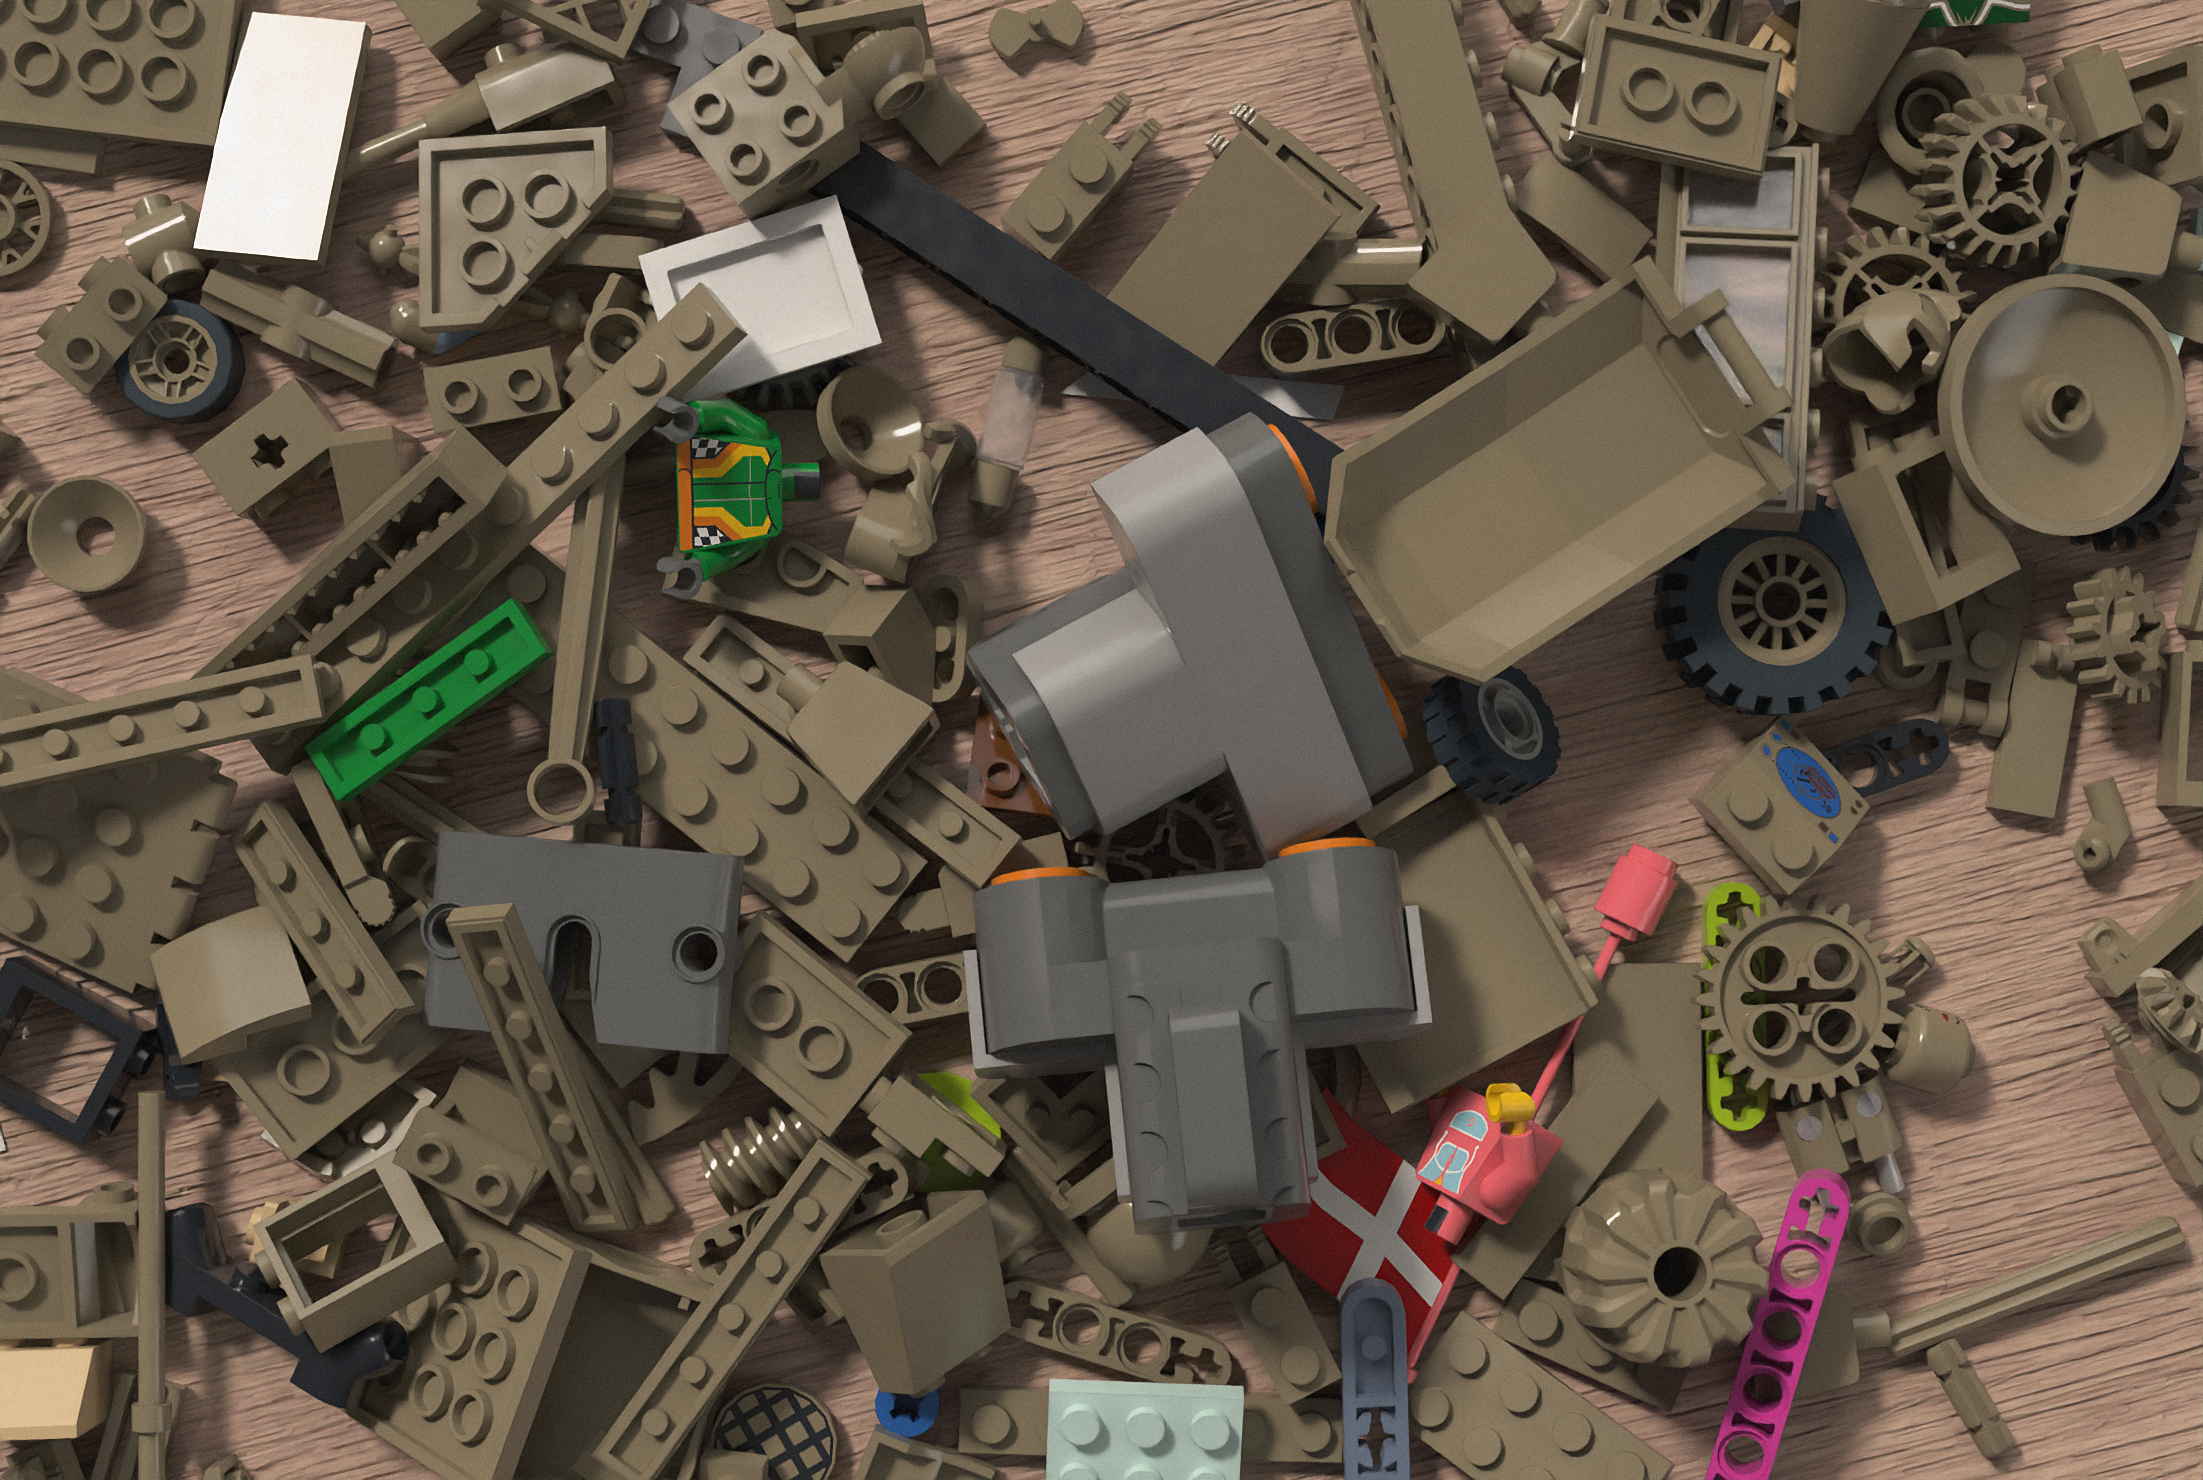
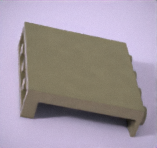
[1353,787,1602,1118]

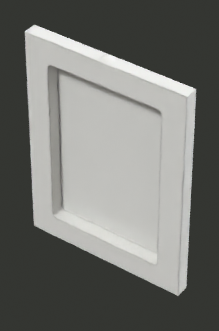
[638,195,883,404]

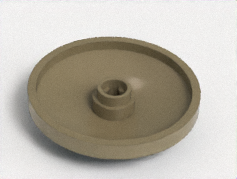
[1937,274,2186,537]

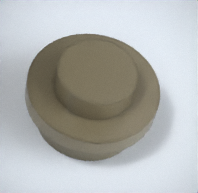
[1846,1193,1910,1256]

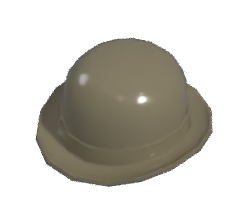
[1875,46,1984,176]

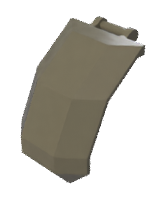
[1323,255,1796,686]

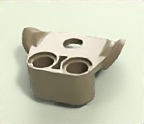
[843,417,979,584]

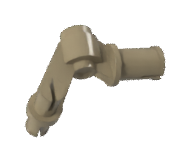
[1501,0,1610,173]

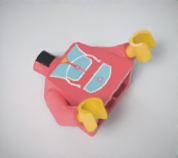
[1416,1083,1564,1246]

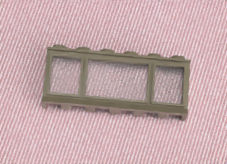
[1654,143,1830,532]

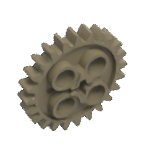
[1690,892,1905,1102]

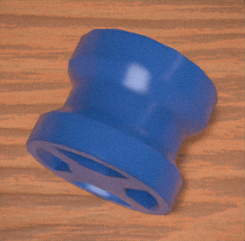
[875,1387,941,1437]

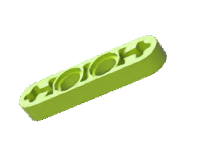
[1701,881,1768,1131]

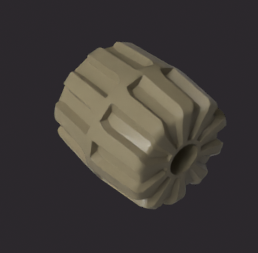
[1554,1167,1770,1368]

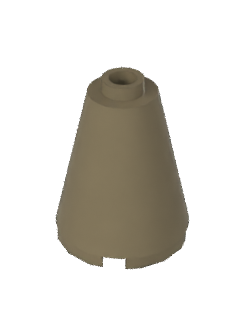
[1792,0,1930,143]

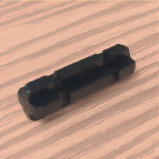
[593,697,643,826]

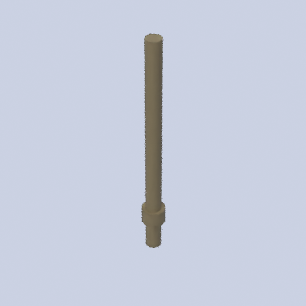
[132,1091,172,1480]

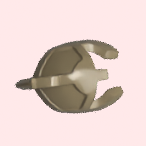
[1822,288,1964,415]

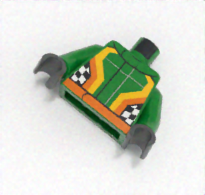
[653,396,820,600]

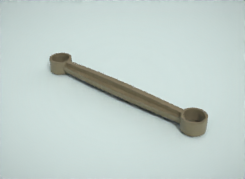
[527,308,648,826]

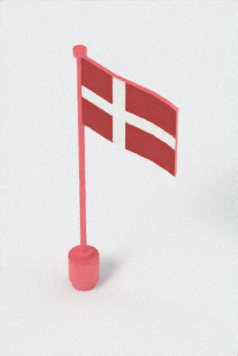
[1260,843,1679,1384]

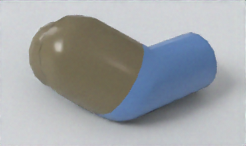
[389,299,484,354]

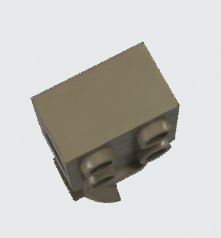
[666,26,928,221]

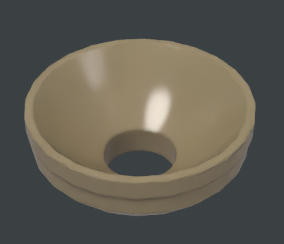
[816,365,925,481]
[27,475,148,593]

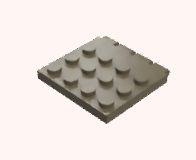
[0,667,238,993]

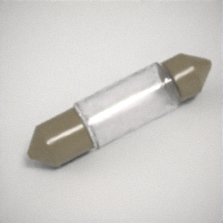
[967,330,1050,524]

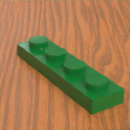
[304,598,555,802]

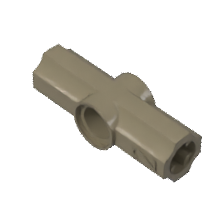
[1275,231,1430,306]
[200,259,400,390]

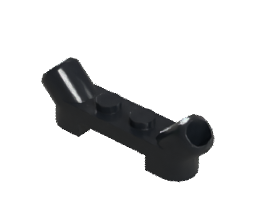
[165,1202,410,1409]

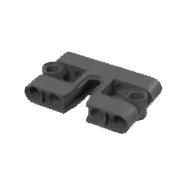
[420,830,745,1054]

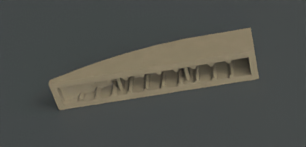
[189,425,509,680]

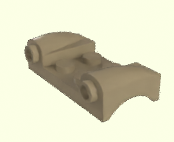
[0,1182,138,1339]

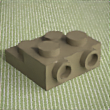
[859,1066,1007,1178]

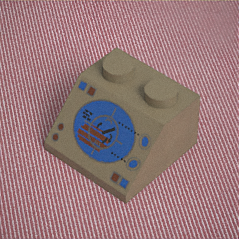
[1687,715,1871,895]

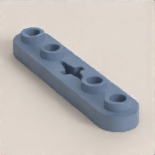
[1339,1277,1410,1480]

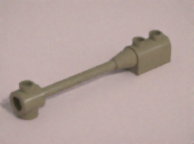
[122,18,628,295]

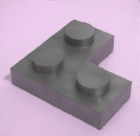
[628,0,764,142]

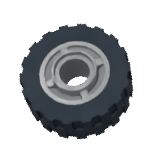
[1423,666,1561,805]

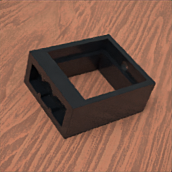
[0,955,158,1145]

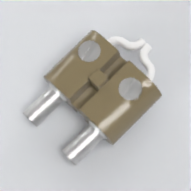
[1773,1069,1905,1212]

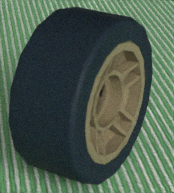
[114,299,246,425]

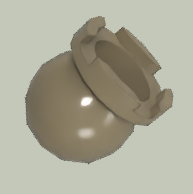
[1049,1139,1213,1286]

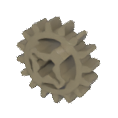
[2065,566,2169,708]

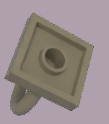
[2115,45,2203,193]

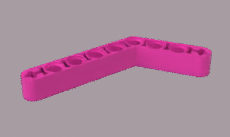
[1703,1168,1851,1480]

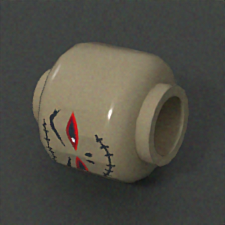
[1874,1004,1976,1094]

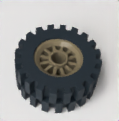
[1653,493,1892,716]

